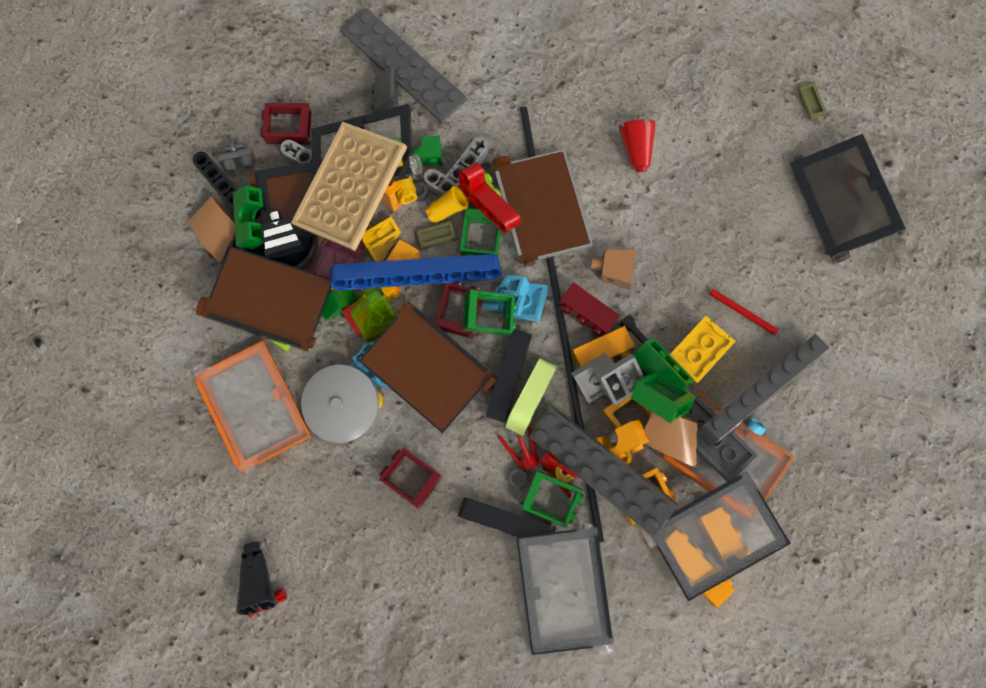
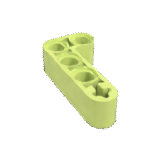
[506,358,557,436]

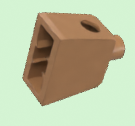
[591,249,636,289]

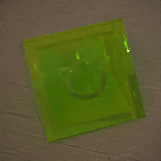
[350,288,397,344]

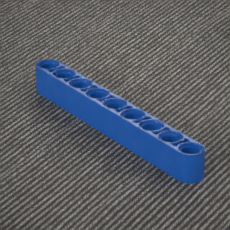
[329,254,502,290]

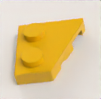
[361,217,401,262]

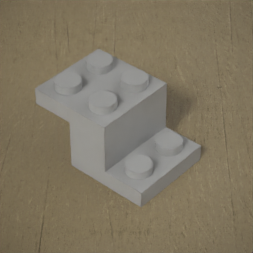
[571,353,644,406]

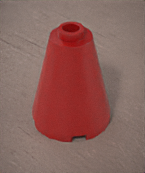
[619,119,656,172]

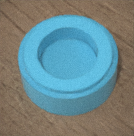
[746,418,766,435]

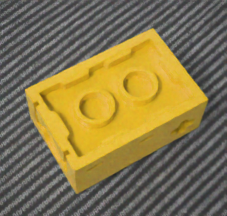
[670,316,735,387]

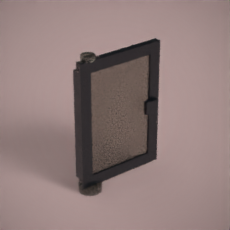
[790,133,906,264]

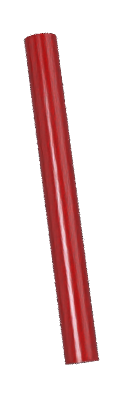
[709,289,779,335]

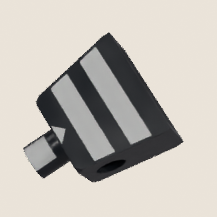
[263,211,304,259]

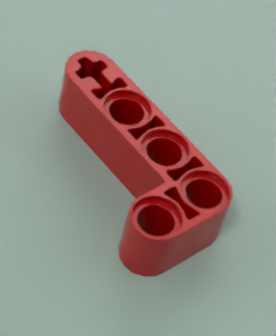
[459,162,521,233]

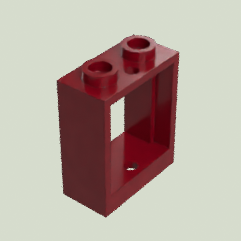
[260,103,312,145]
[435,282,483,339]
[379,448,442,509]

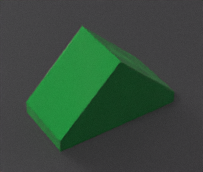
[322,289,358,321]

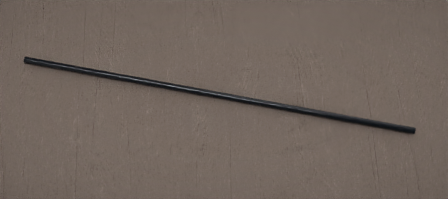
[520,107,604,542]

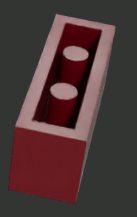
[557,282,620,337]

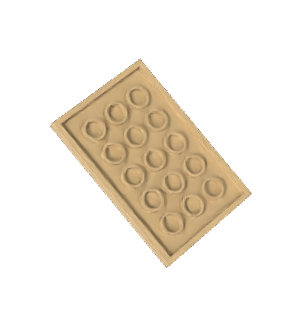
[291,122,407,251]

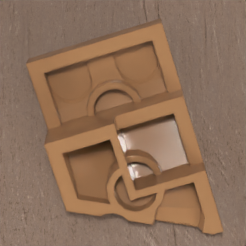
[188,196,236,264]
[644,413,698,467]

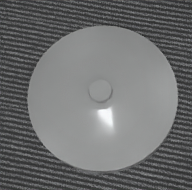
[301,365,379,443]

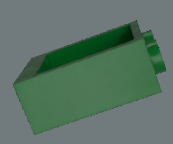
[460,208,501,256]
[462,290,517,336]
[630,372,696,424]
[522,470,584,528]

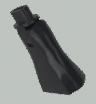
[236,542,277,615]

